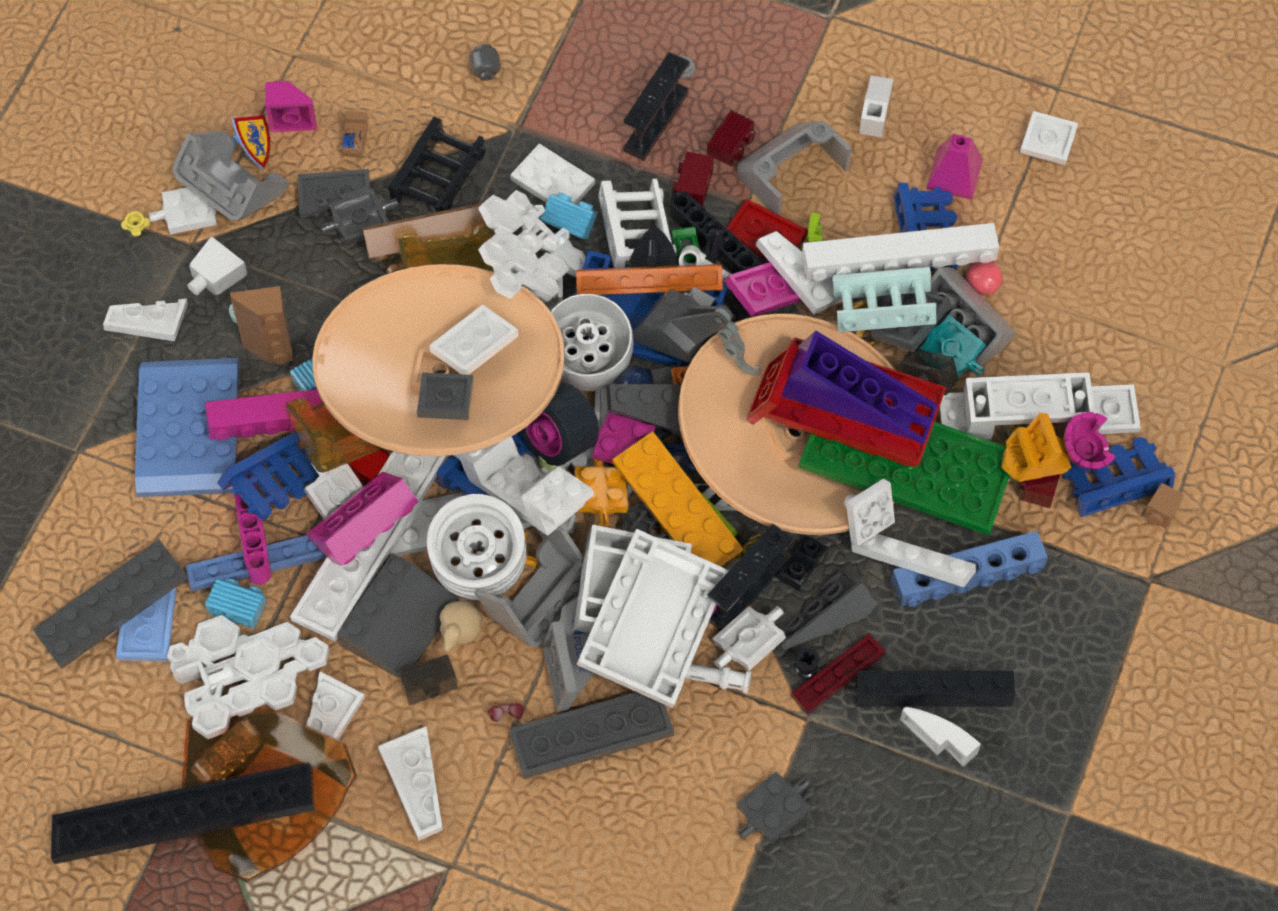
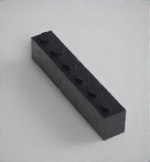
[855,670,1015,707]

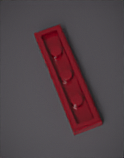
[791,633,886,715]

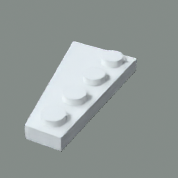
[756,231,842,315]
[378,726,443,841]

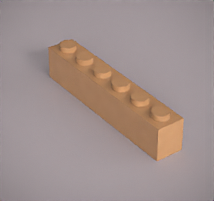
[362,198,502,261]

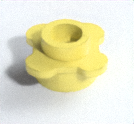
[121,211,150,237]

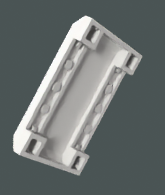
[576,529,729,708]

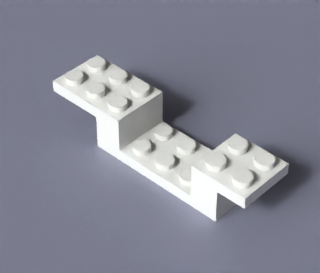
[939,372,1141,440]
[454,436,594,536]

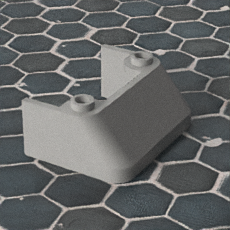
[737,121,852,216]
[475,526,583,647]

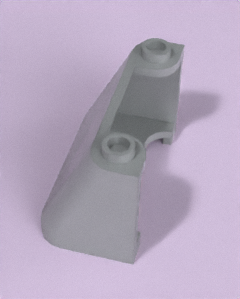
[173,130,289,220]

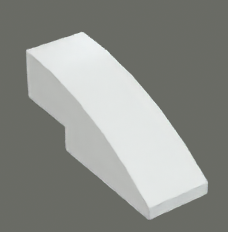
[900,707,981,767]

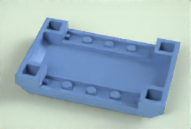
[135,358,240,497]

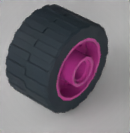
[520,382,599,466]

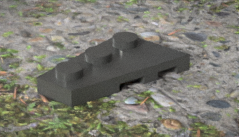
[298,169,370,219]
[606,384,681,435]

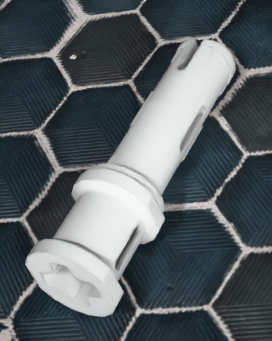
[685,664,752,694]

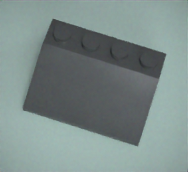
[337,553,459,682]

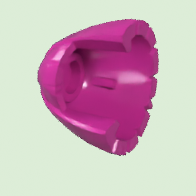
[1063,412,1115,470]

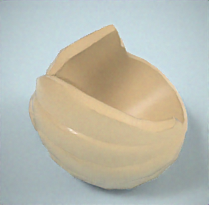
[439,601,482,653]

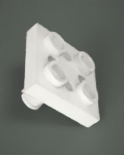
[844,479,895,546]

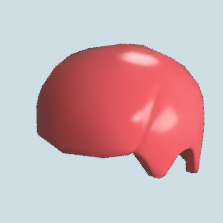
[966,261,1003,295]

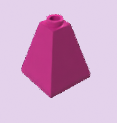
[926,134,983,200]

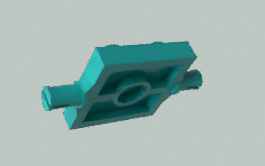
[917,315,986,383]

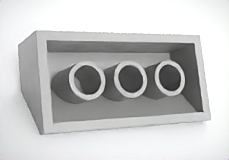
[929,268,1017,369]

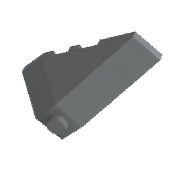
[779,567,878,650]

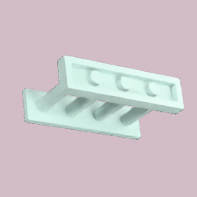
[832,267,936,332]

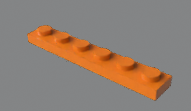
[576,264,723,295]

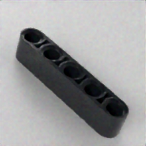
[670,191,758,274]

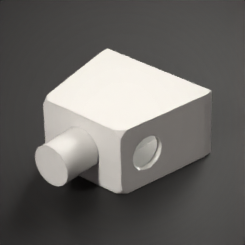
[187,237,247,295]

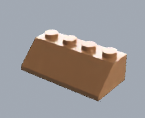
[230,286,294,364]

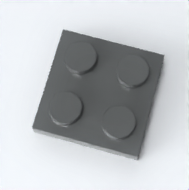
[417,373,474,420]

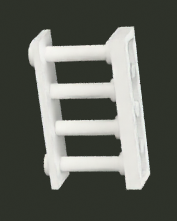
[598,179,676,268]

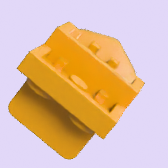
[1001,413,1071,482]

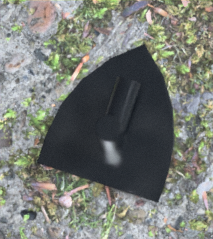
[630,225,678,268]

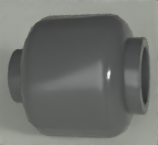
[469,44,501,81]

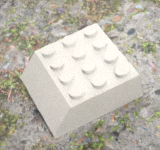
[573,525,692,633]

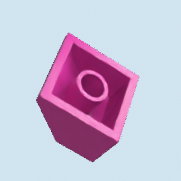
[265,81,317,132]

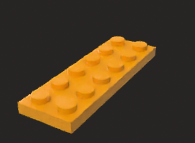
[612,431,744,567]

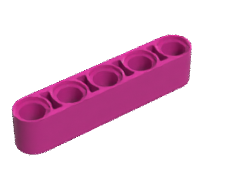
[234,476,272,584]

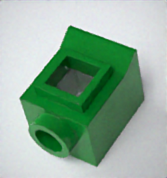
[671,226,699,266]

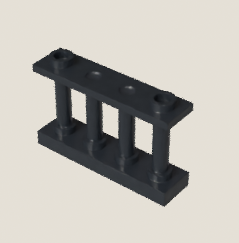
[624,52,690,161]
[389,117,486,212]
[707,523,793,631]

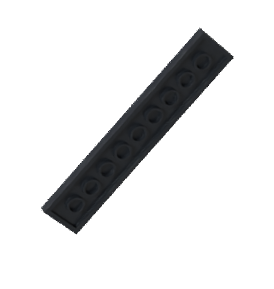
[51,762,315,864]

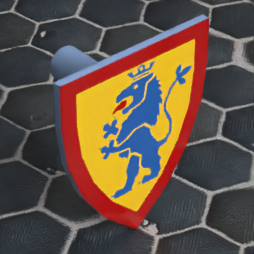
[231,115,270,169]

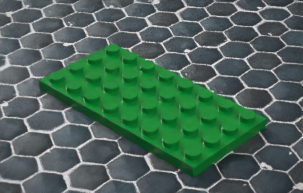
[798,421,1010,536]

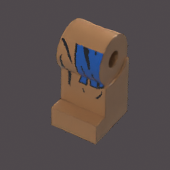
[343,111,369,157]

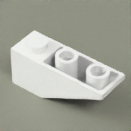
[859,75,894,138]

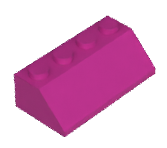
[306,472,418,566]

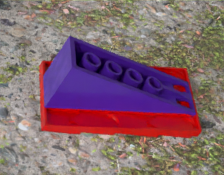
[764,330,947,467]

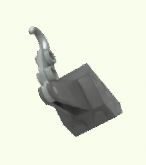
[632,289,760,375]

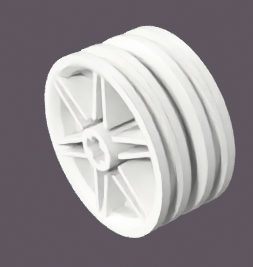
[427,494,527,600]

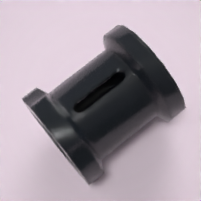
[795,648,819,679]

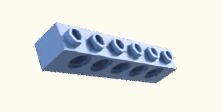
[891,531,1048,607]

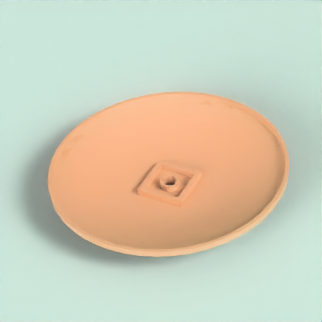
[313,264,565,456]
[678,314,895,535]

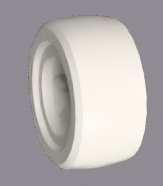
[551,294,634,391]

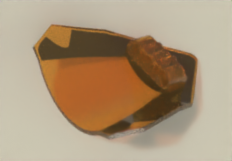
[182,710,357,882]

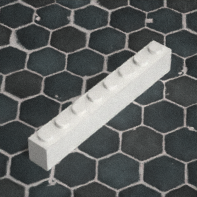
[802,223,999,281]

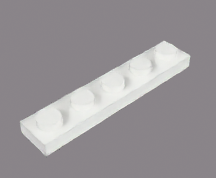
[851,534,976,587]

